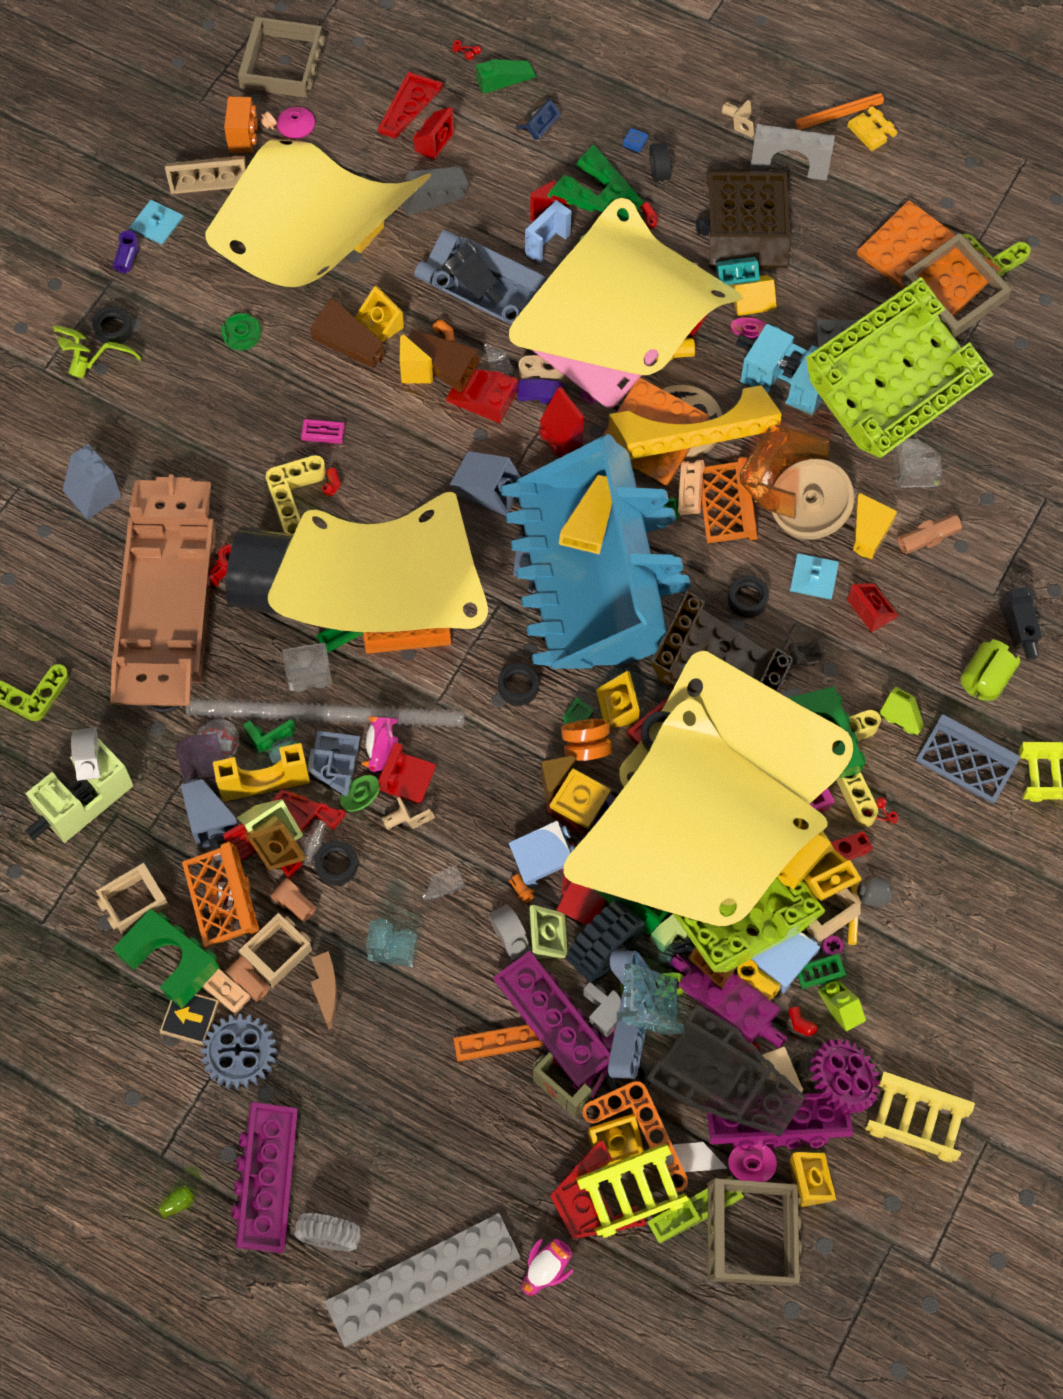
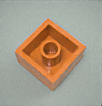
[224,96,258,153]

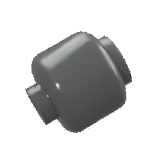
[857,876,892,908]

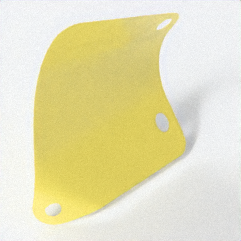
[206,139,431,287]
[509,198,743,375]
[268,492,488,632]
[620,651,853,905]
[564,700,827,926]

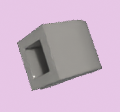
[71,727,101,781]
[487,904,532,961]
[584,982,621,1038]

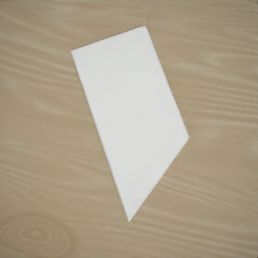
[665,1142,727,1172]

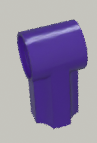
[113,230,140,273]

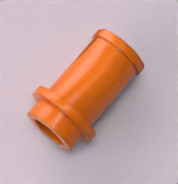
[509,873,535,904]

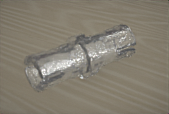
[302,820,327,866]

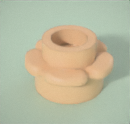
[260,111,277,130]

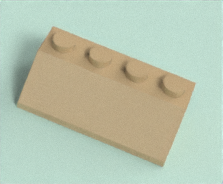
[165,156,247,194]

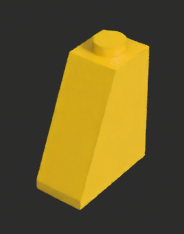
[853,493,897,560]

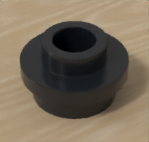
[695,216,710,236]

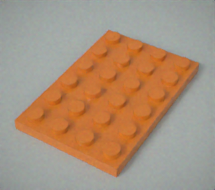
[857,200,1000,317]

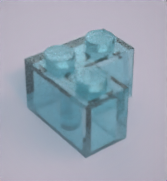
[365,919,418,967]

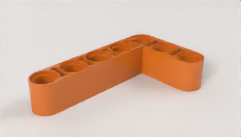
[582,1081,688,1192]

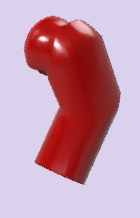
[640,202,658,229]
[322,468,341,496]
[788,1007,818,1036]

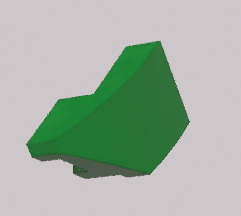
[563,697,595,724]

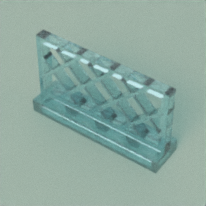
[617,964,684,1035]

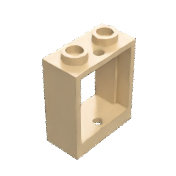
[96,863,169,934]
[805,888,861,943]
[239,913,312,988]

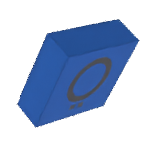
[623,128,648,153]

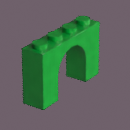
[789,686,865,779]
[112,909,220,1009]

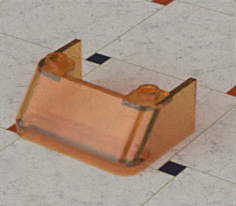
[740,424,829,519]

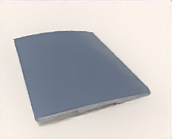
[307,731,361,797]

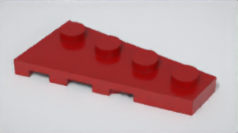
[378,72,443,139]

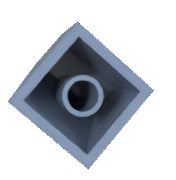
[63,444,121,520]
[450,451,521,516]
[181,779,238,849]

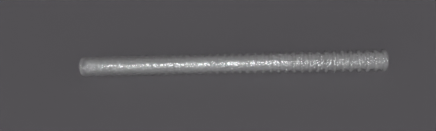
[186,698,465,729]

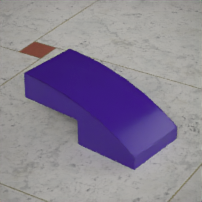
[517,379,563,404]

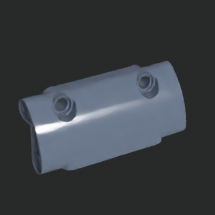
[414,230,547,326]

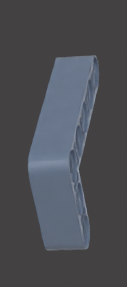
[608,950,655,1079]

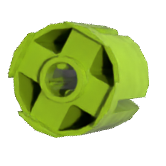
[960,639,1021,702]

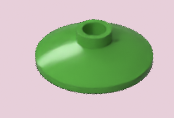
[341,775,380,812]

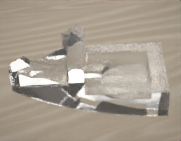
[484,344,514,377]
[423,865,466,901]

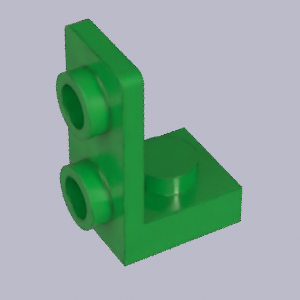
[243,719,296,753]

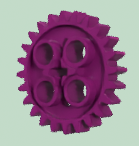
[809,1039,881,1114]

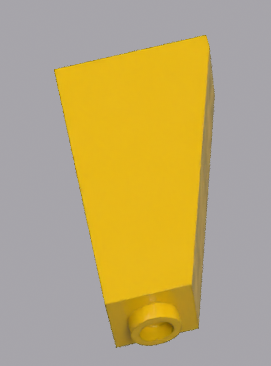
[559,475,613,554]

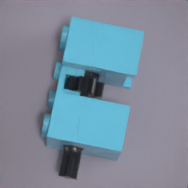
[736,324,823,416]

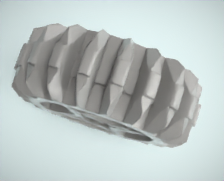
[295,1213,361,1251]

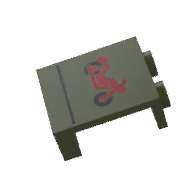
[533,1052,592,1118]

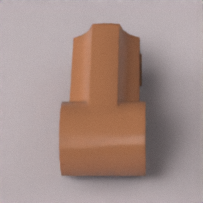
[270,878,316,922]
[224,956,271,1002]

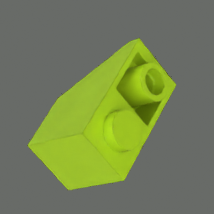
[879,687,924,735]
[818,980,866,1031]

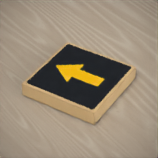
[160,994,220,1046]

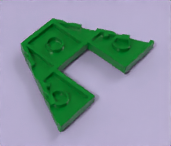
[547,145,644,222]

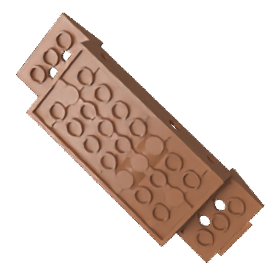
[110,475,216,706]

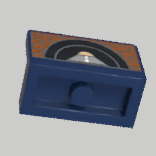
[516,99,561,140]

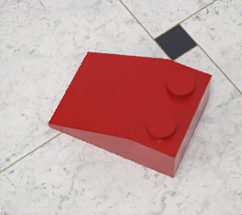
[446,369,518,424]
[538,387,584,458]

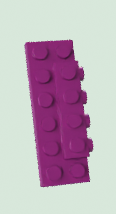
[493,951,610,1088]
[705,1093,853,1151]
[231,1102,298,1253]

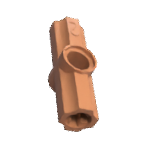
[897,513,962,554]

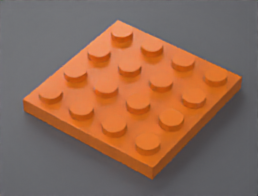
[603,378,710,487]

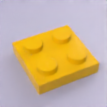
[550,769,611,829]

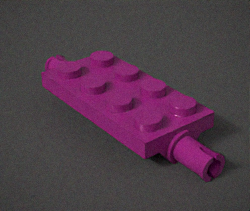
[670,953,788,1049]

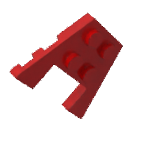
[271,789,347,880]
[549,1140,646,1239]

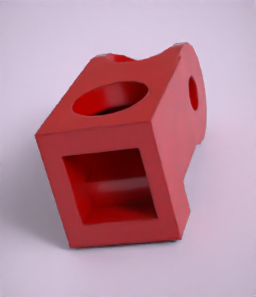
[830,832,873,860]

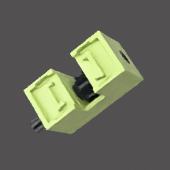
[24,738,133,843]

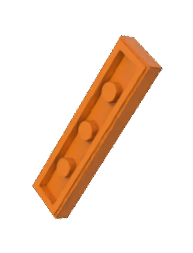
[453,1024,544,1062]

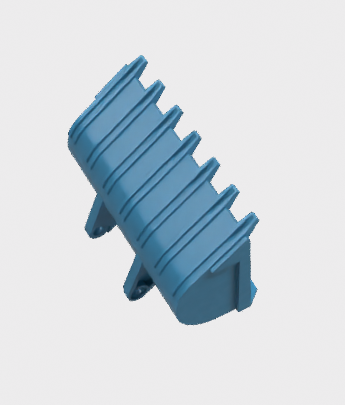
[501,434,691,669]

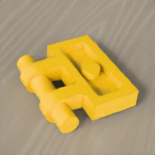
[848,106,898,151]

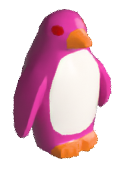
[361,716,398,773]
[521,1238,574,1296]

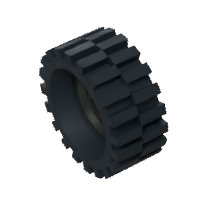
[565,900,646,984]

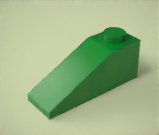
[476,59,535,94]

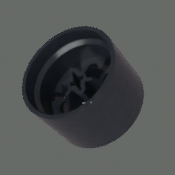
[225,526,294,616]

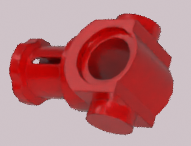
[208,544,232,587]

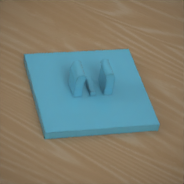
[129,200,184,245]
[790,553,839,600]

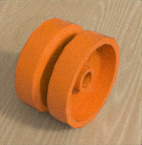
[561,719,613,761]

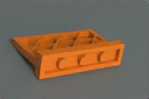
[701,457,758,544]
[363,628,451,654]
[182,842,260,948]

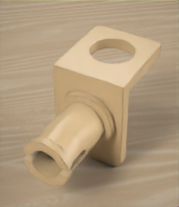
[722,100,754,137]
[382,797,435,830]

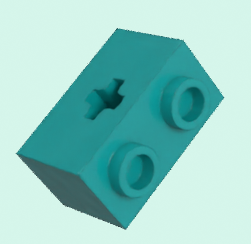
[716,257,760,285]

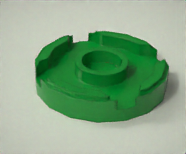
[221,313,261,350]

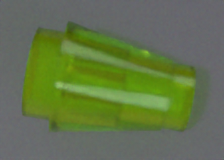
[158,1185,195,1219]

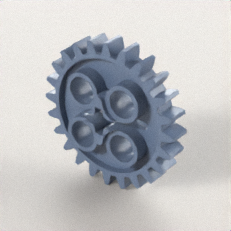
[200,1014,277,1090]

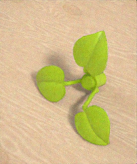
[53,325,141,378]

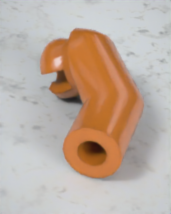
[432,320,455,342]

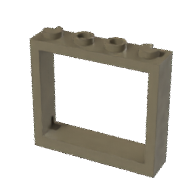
[238,17,325,98]
[902,233,1012,338]
[708,1179,802,1286]

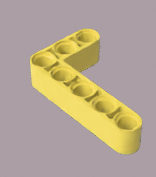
[266,455,326,534]
[832,710,881,827]

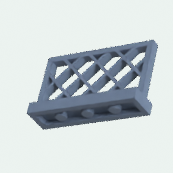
[916,714,1021,804]

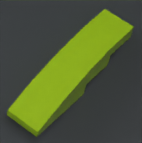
[648,1175,744,1244]

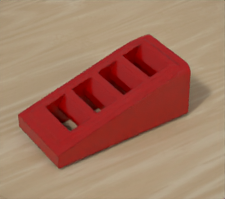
[223,823,255,861]

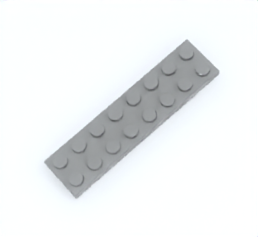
[324,1213,520,1348]

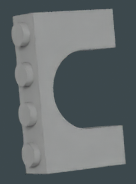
[750,124,835,181]

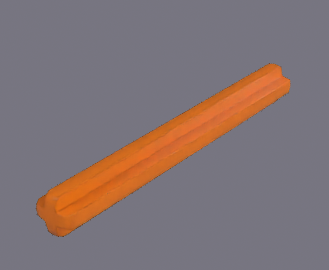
[795,93,884,130]

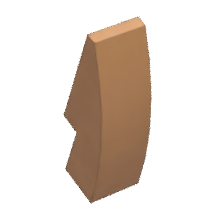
[311,951,337,1030]

